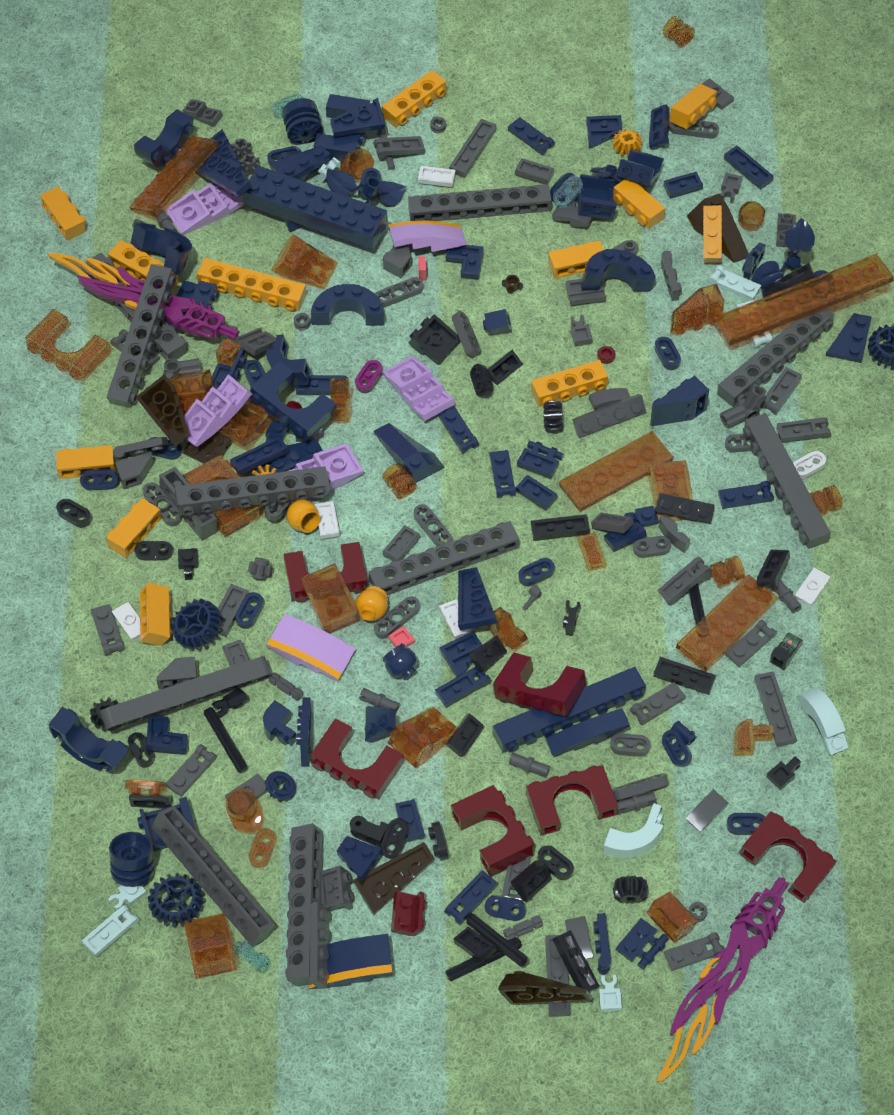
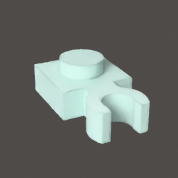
[316,157,339,183]
[108,885,147,911]
[599,975,622,1012]

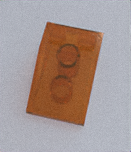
[647,460,693,524]
[300,563,360,634]

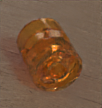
[663,16,695,47]
[382,463,417,499]
[810,485,843,515]
[710,555,745,588]

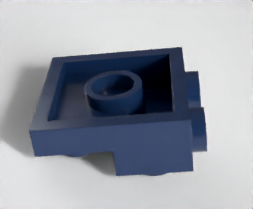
[176,280,219,314]

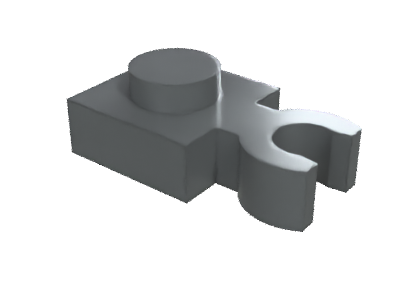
[721,173,743,203]
[570,315,593,346]

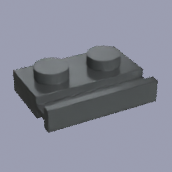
[565,279,606,306]
[235,328,276,356]

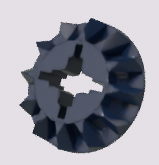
[264,771,296,801]

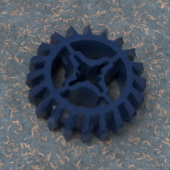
[868,324,894,370]
[170,599,223,650]
[148,873,204,928]

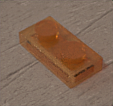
[577,533,606,571]

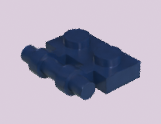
[517,440,564,479]
[616,918,669,969]

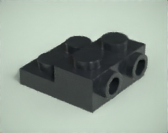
[409,314,460,365]

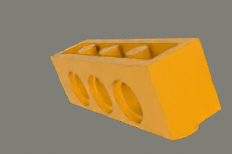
[381,70,446,128]
[108,240,179,292]
[531,360,608,407]

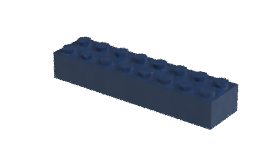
[243,166,388,250]

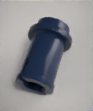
[671,721,697,745]

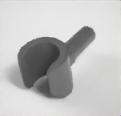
[522,585,542,611]

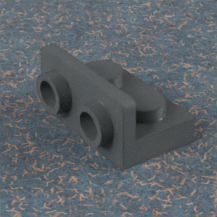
[321,865,354,911]

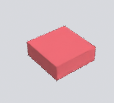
[418,256,426,281]
[388,626,415,648]

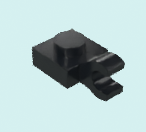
[178,548,198,580]
[563,600,580,636]
[211,688,248,717]
[766,756,801,790]

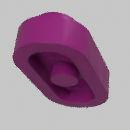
[355,360,383,392]

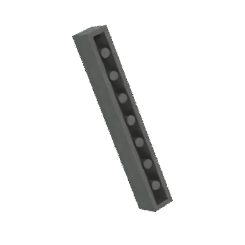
[743,413,831,549]

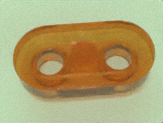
[125,780,166,795]
[249,828,276,868]

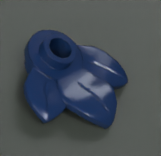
[590,164,624,182]

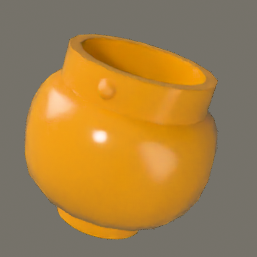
[286,499,321,533]
[355,586,388,621]

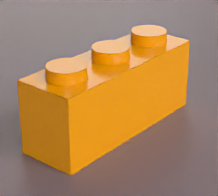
[670,83,717,129]
[613,179,665,229]
[40,186,86,241]
[703,205,722,264]
[548,241,603,279]
[56,445,115,479]
[107,498,162,558]
[140,582,172,646]

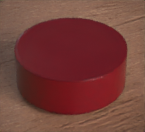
[597,346,616,364]

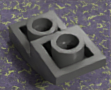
[182,99,223,127]
[552,205,593,228]
[776,213,796,247]
[589,388,631,409]
[659,515,690,553]
[686,789,728,832]
[565,916,593,958]

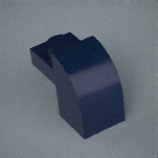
[263,700,296,746]

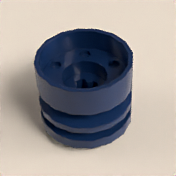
[282,98,323,145]
[109,832,154,887]

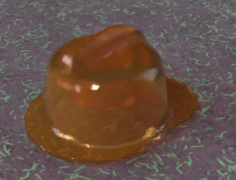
[339,148,374,180]
[225,788,264,834]

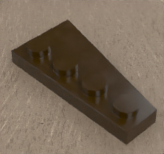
[353,842,434,916]

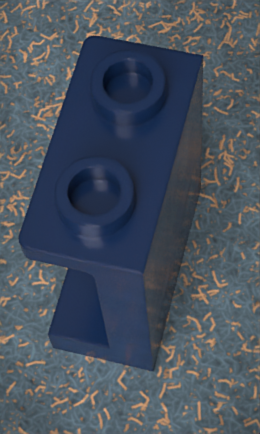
[616,149,664,186]
[577,174,617,220]
[137,797,196,852]

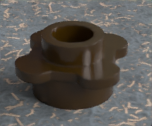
[502,275,523,293]

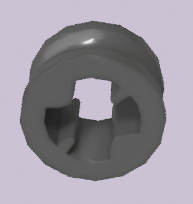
[430,117,446,133]
[294,313,310,331]
[688,902,707,922]

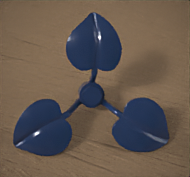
[326,168,406,206]
[751,218,835,300]

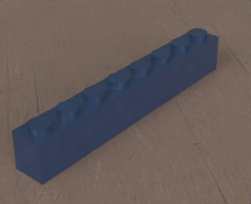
[492,667,646,753]

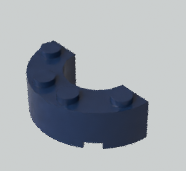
[134,109,194,168]
[130,223,192,275]
[581,249,656,292]
[311,284,384,326]
[49,706,129,772]

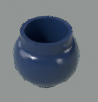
[382,643,418,679]

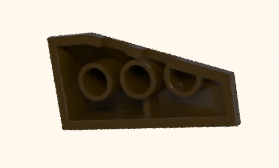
[687,193,749,263]
[136,374,190,447]
[498,971,592,1005]

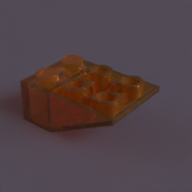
[271,234,338,290]
[670,284,725,335]
[217,398,276,446]
[388,706,457,768]
[184,913,236,979]

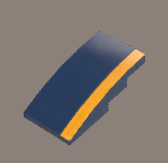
[309,934,392,990]

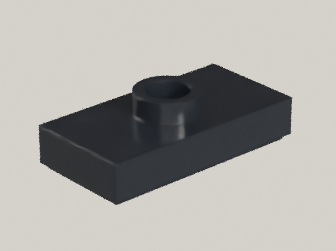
[453,926,497,963]

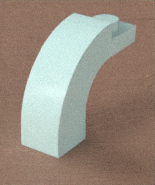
[798,688,848,755]
[603,803,663,858]

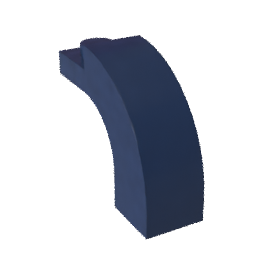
[266,334,311,385]

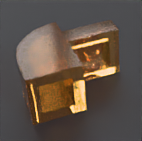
[330,378,350,421]
[488,607,528,649]
[732,719,774,756]

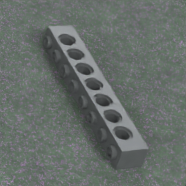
[408,184,551,221]
[85,252,187,361]
[106,264,176,408]
[717,302,834,407]
[175,466,330,516]
[368,521,519,596]
[151,806,275,947]
[285,823,322,986]

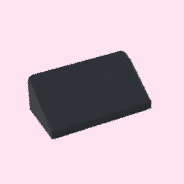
[487,349,523,385]
[129,793,172,809]
[511,860,552,902]

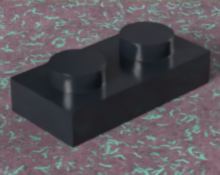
[468,635,507,671]
[446,713,484,757]

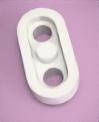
[793,451,826,479]

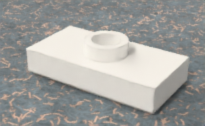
[418,166,455,187]
[315,501,340,539]
[795,568,831,607]
[439,599,473,639]
[112,602,140,642]

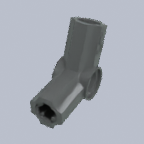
[162,358,201,388]
[720,385,767,428]

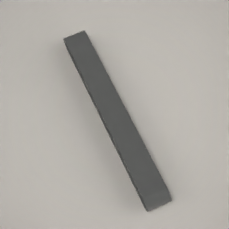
[100,656,272,731]

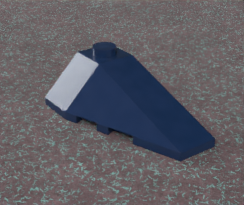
[373,423,445,485]

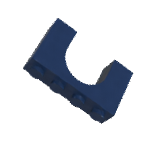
[314,94,370,163]
[249,361,337,441]

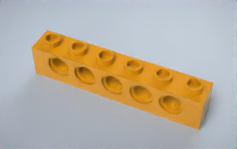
[197,258,307,311]

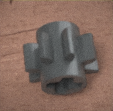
[231,138,252,160]
[239,154,260,176]
[248,557,273,580]

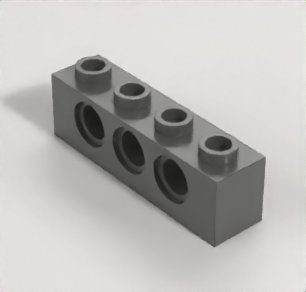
[159,467,217,540]

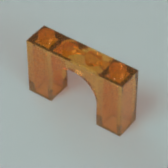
[25,309,111,382]
[183,455,264,537]

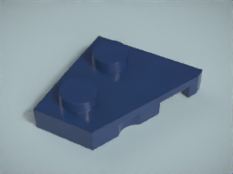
[586,115,622,149]
[439,631,482,677]
[364,706,396,743]
[336,836,383,882]

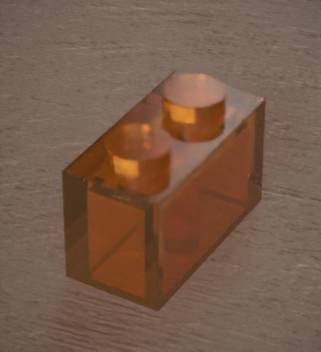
[647,892,697,942]

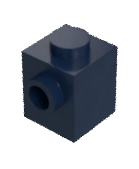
[483,309,512,336]

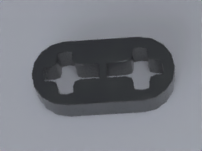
[128,732,154,768]

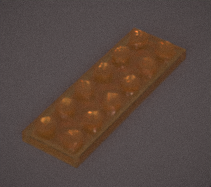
[129,136,219,217]
[559,431,674,512]
[676,574,778,671]

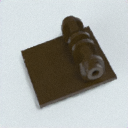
[183,430,232,469]

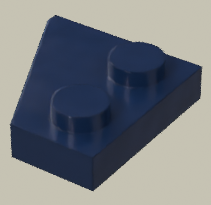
[742,242,766,280]

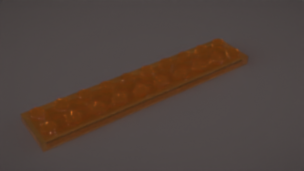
[713,254,894,346]

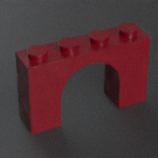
[284,542,367,602]
[493,652,586,716]
[310,718,404,800]
[526,765,618,836]
[451,785,534,876]
[738,811,837,903]

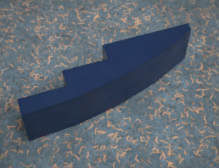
[546,708,630,757]

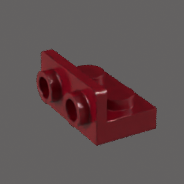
[391,891,426,936]

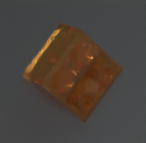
[169,369,214,414]

